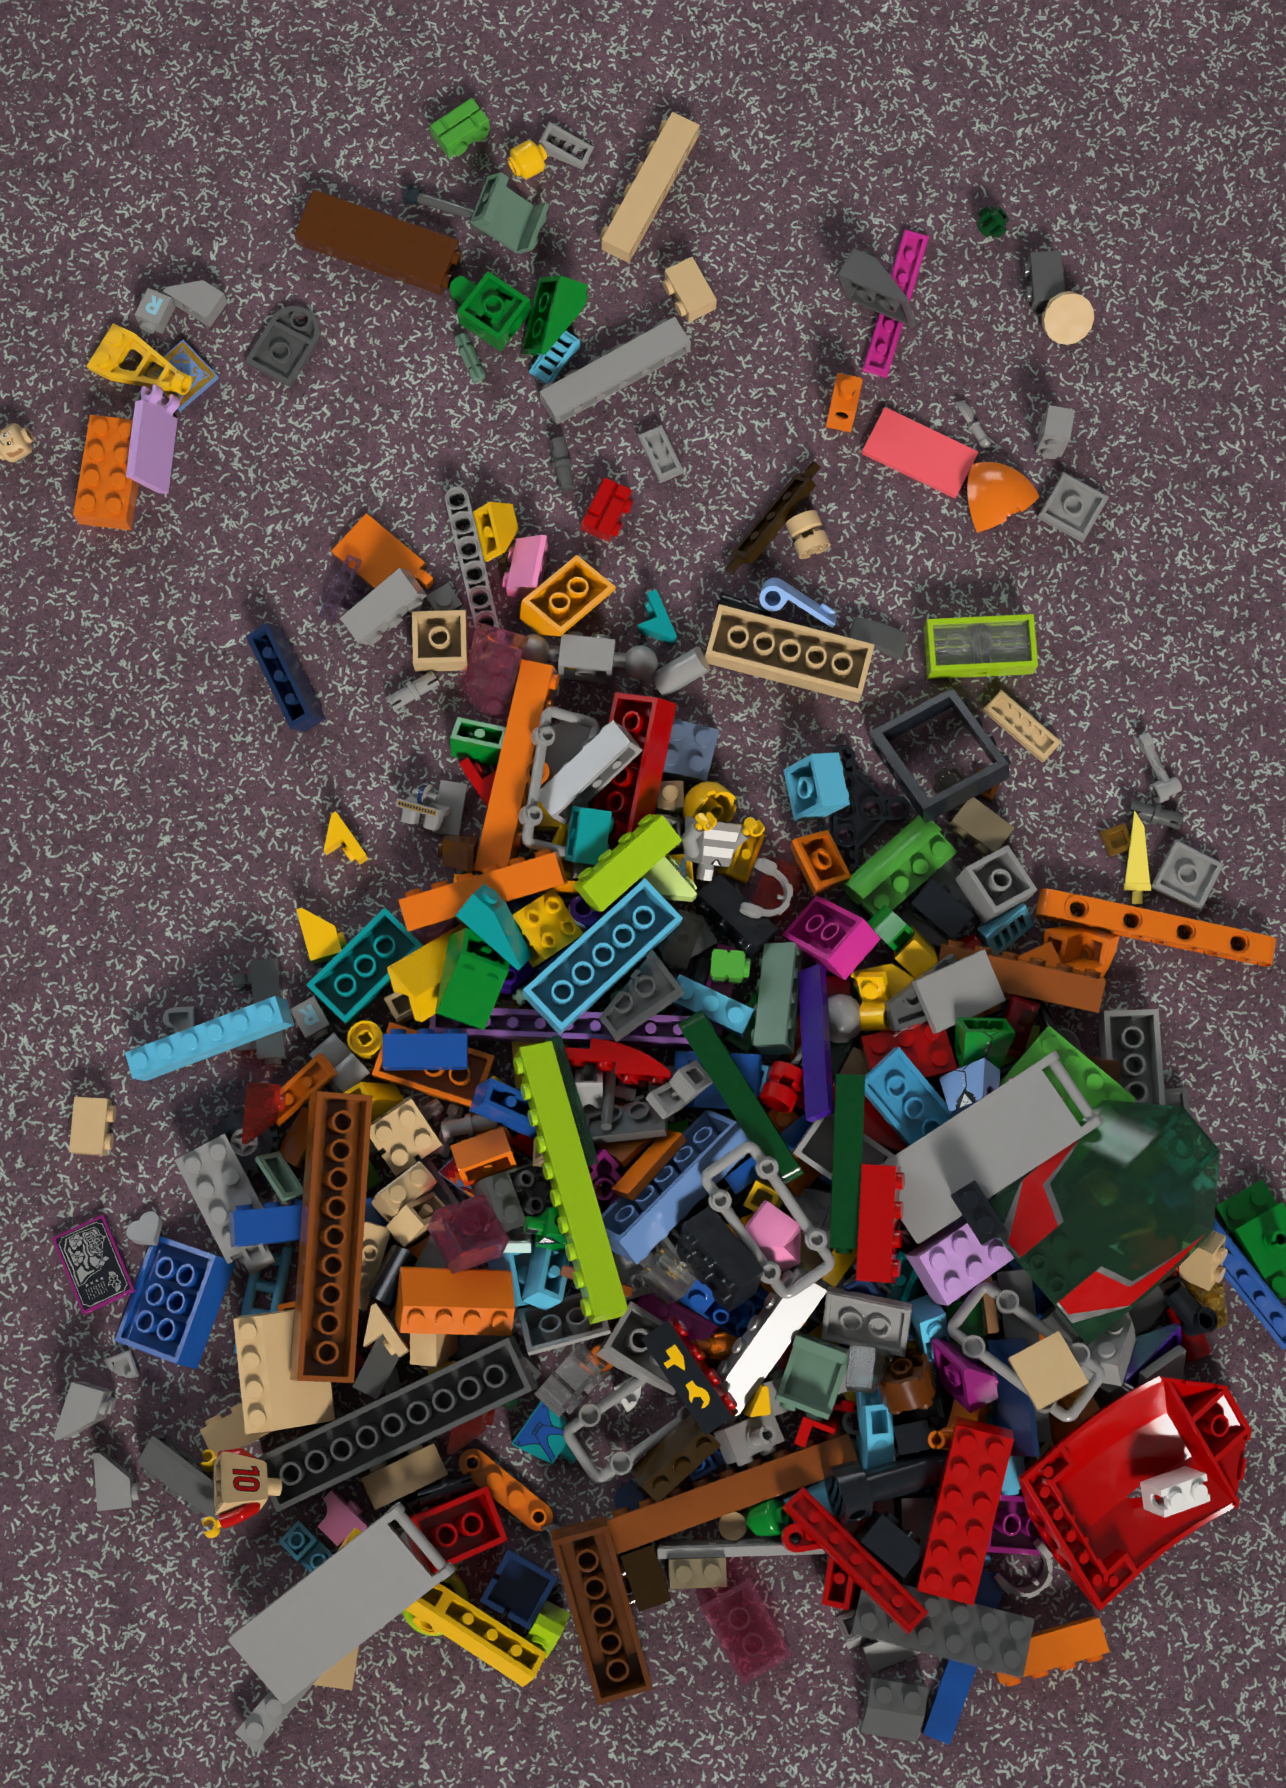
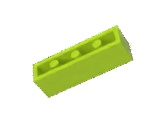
[573,814,682,912]

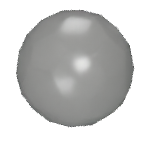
[827,994,861,1043]

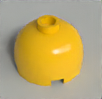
[682,781,737,822]

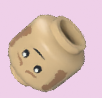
[0,423,34,463]

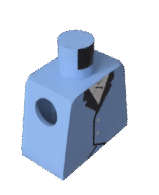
[940,1058,1000,1116]

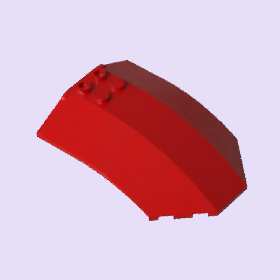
[1018,1376,1252,1611]

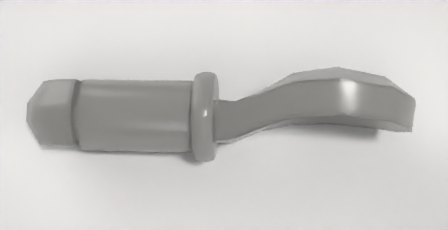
[957,401,991,448]

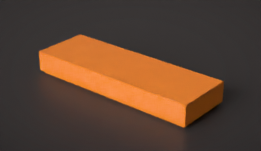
[262,1053,339,1127]
[612,1129,687,1201]

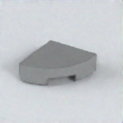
[104,1349,140,1378]

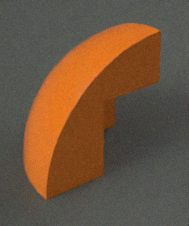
[967,462,1040,533]
[1044,927,1120,977]

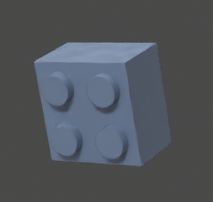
[662,719,719,785]

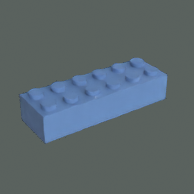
[602,1109,750,1264]

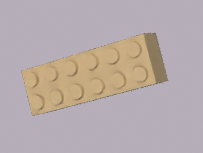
[705,604,875,703]

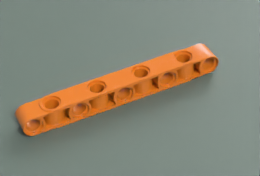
[1035,888,1277,967]

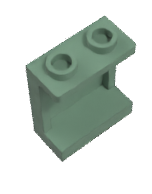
[774,1331,852,1421]

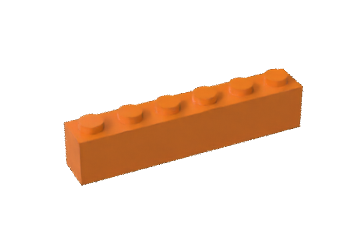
[398,848,568,931]

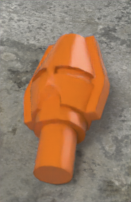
[693,1332,738,1360]

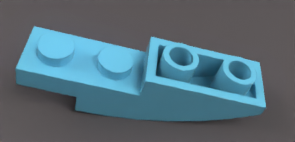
[854,1375,894,1470]

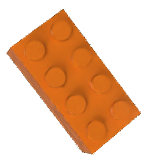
[73,415,139,530]
[372,1022,496,1109]

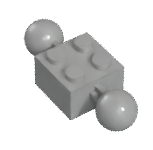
[517,631,658,684]

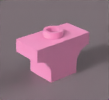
[317,1489,370,1546]

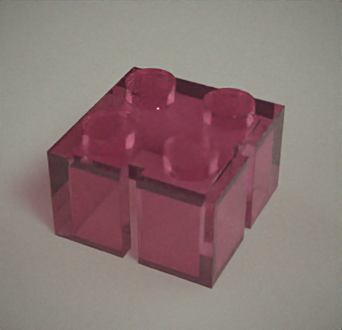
[427,1194,510,1274]

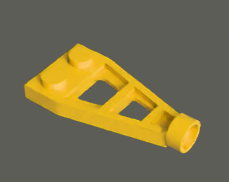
[86,323,192,395]

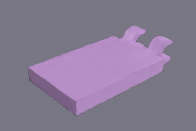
[126,384,180,494]

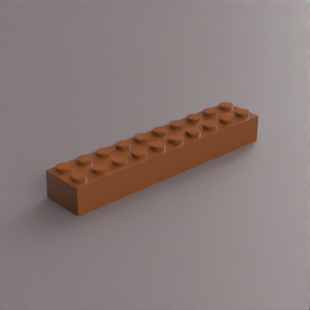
[290,1091,373,1383]

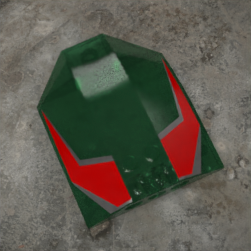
[989,1099,1220,1345]

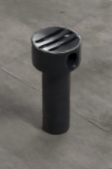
[824,1449,948,1524]

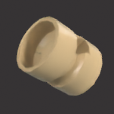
[785,510,831,559]

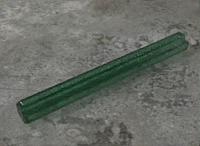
[546,1035,598,1167]

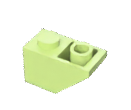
[638,856,697,902]

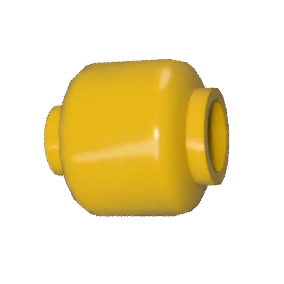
[507,140,547,179]

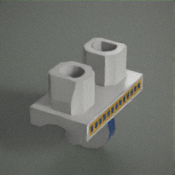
[396,783,452,830]

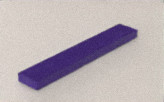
[798,963,834,1123]

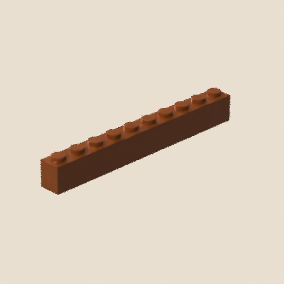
[589,1429,859,1554]

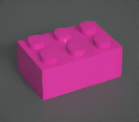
[782,895,880,980]

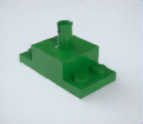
[1214,1179,1286,1300]

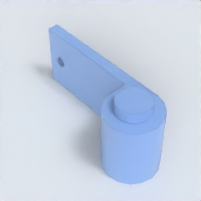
[760,578,837,628]

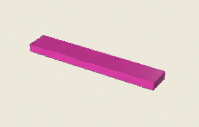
[862,229,929,378]

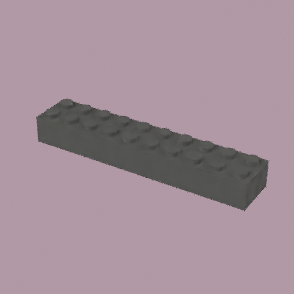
[257,1335,538,1512]

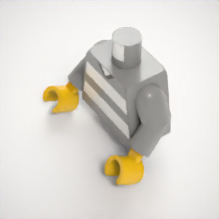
[681,812,765,881]

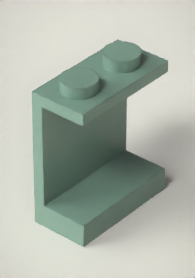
[470,172,549,254]

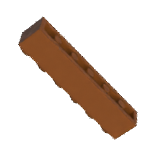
[937,939,1106,1013]

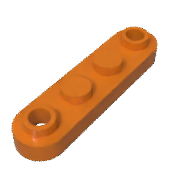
[459,1448,553,1531]

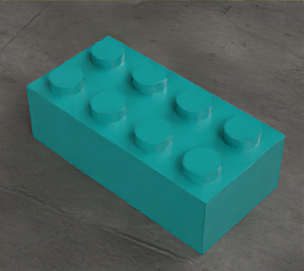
[306,907,423,1027]

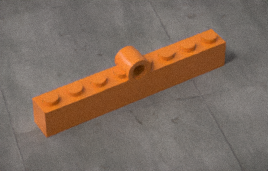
[474,659,559,874]

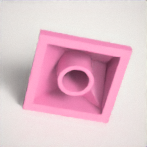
[737,1200,801,1272]

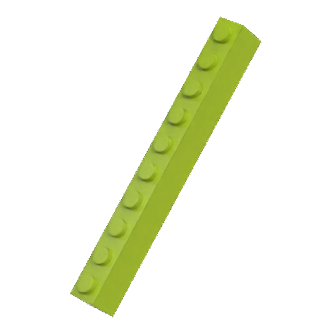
[513,1041,628,1324]

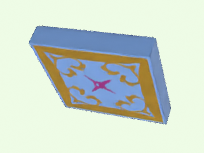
[145,340,219,412]

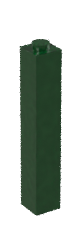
[829,1074,865,1254]

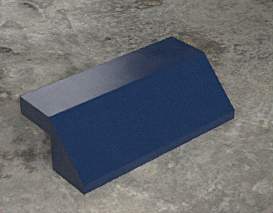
[984,1337,1040,1457]

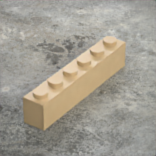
[599,112,700,263]

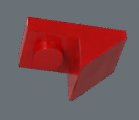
[459,757,496,809]

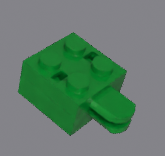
[450,271,531,352]

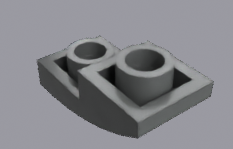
[848,617,909,660]

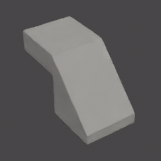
[645,1060,713,1119]

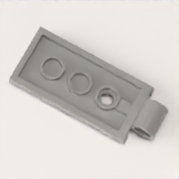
[174,1134,276,1275]

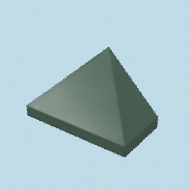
[255,1151,303,1202]

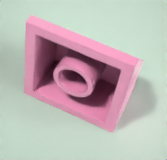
[502,535,548,599]

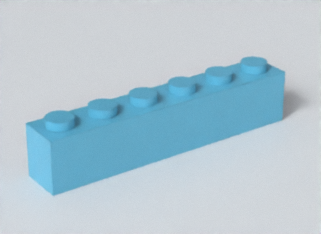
[125,996,294,1081]

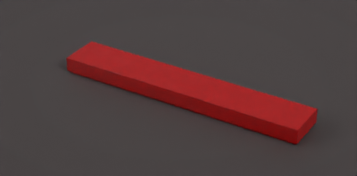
[782,1487,929,1635]

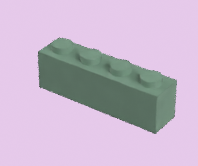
[751,942,804,1055]

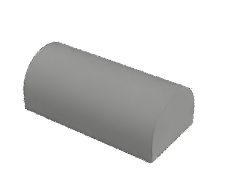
[652,647,711,696]

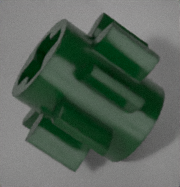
[976,205,1009,238]

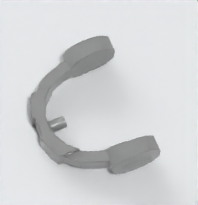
[739,858,793,919]
[993,1538,1053,1599]

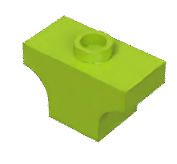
[525,1600,571,1659]

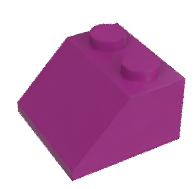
[931,1338,998,1413]

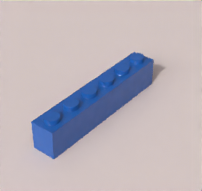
[228,1192,389,1248]

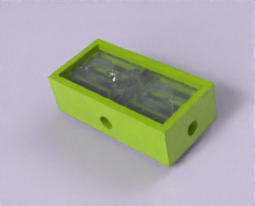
[923,614,1038,679]

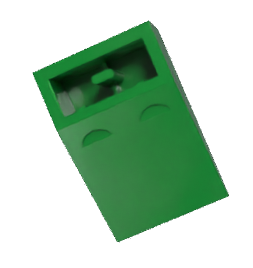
[435,928,510,1030]

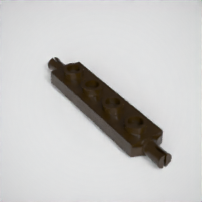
[725,461,821,575]

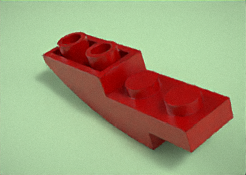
[561,1038,673,1086]

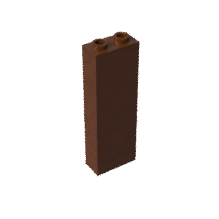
[294,189,462,295]

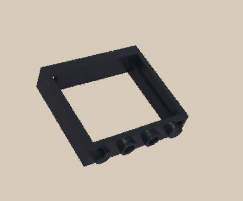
[869,687,1011,823]

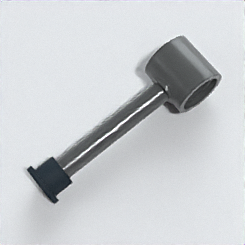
[403,183,491,237]

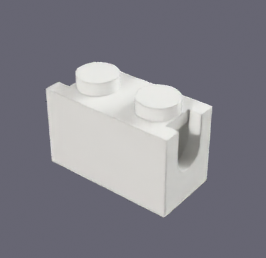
[1140,1466,1211,1518]

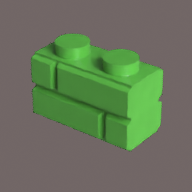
[429,98,490,159]
[710,949,750,985]

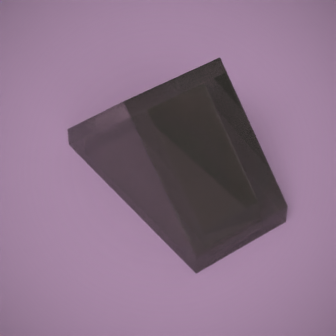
[846,1346,894,1393]

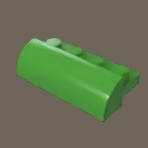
[840,815,957,917]

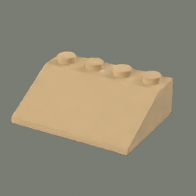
[233,1309,336,1434]

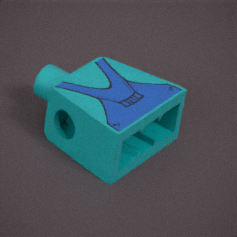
[511,1399,577,1464]

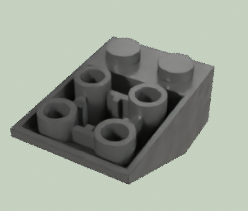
[471,1162,553,1238]

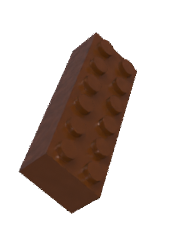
[551,1515,653,1705]

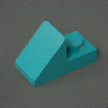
[637,589,677,645]

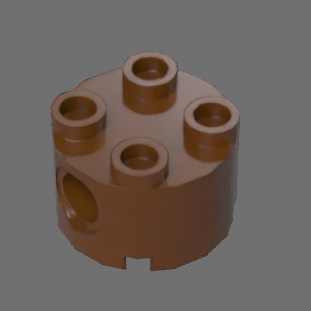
[873,1348,937,1414]

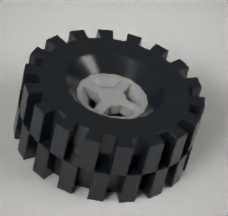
[209,1107,281,1178]

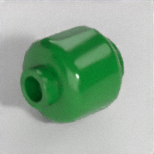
[746,1497,790,1537]

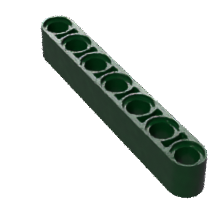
[678,1009,804,1185]

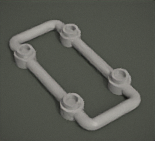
[518,707,600,857]
[701,1142,835,1299]
[947,1282,1105,1422]
[563,1377,691,1483]

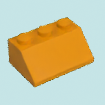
[520,555,616,636]

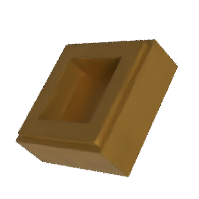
[1099,823,1131,857]

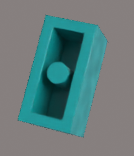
[565,806,614,865]

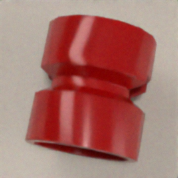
[759,1061,804,1113]

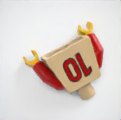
[201,1448,282,1538]

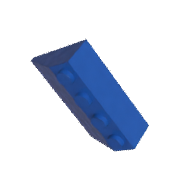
[114,1236,235,1369]

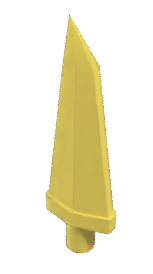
[1124,810,1151,904]

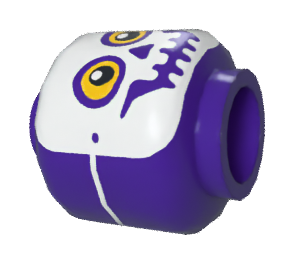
[568,894,605,932]

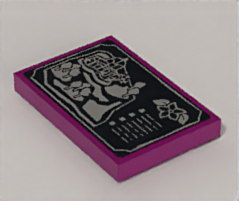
[52,1215,136,1315]

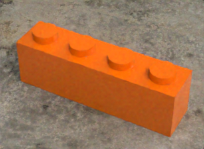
[994,1615,1110,1687]

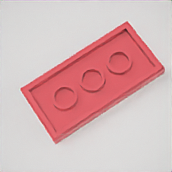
[861,407,979,499]

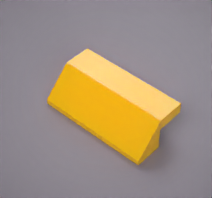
[387,923,471,1022]

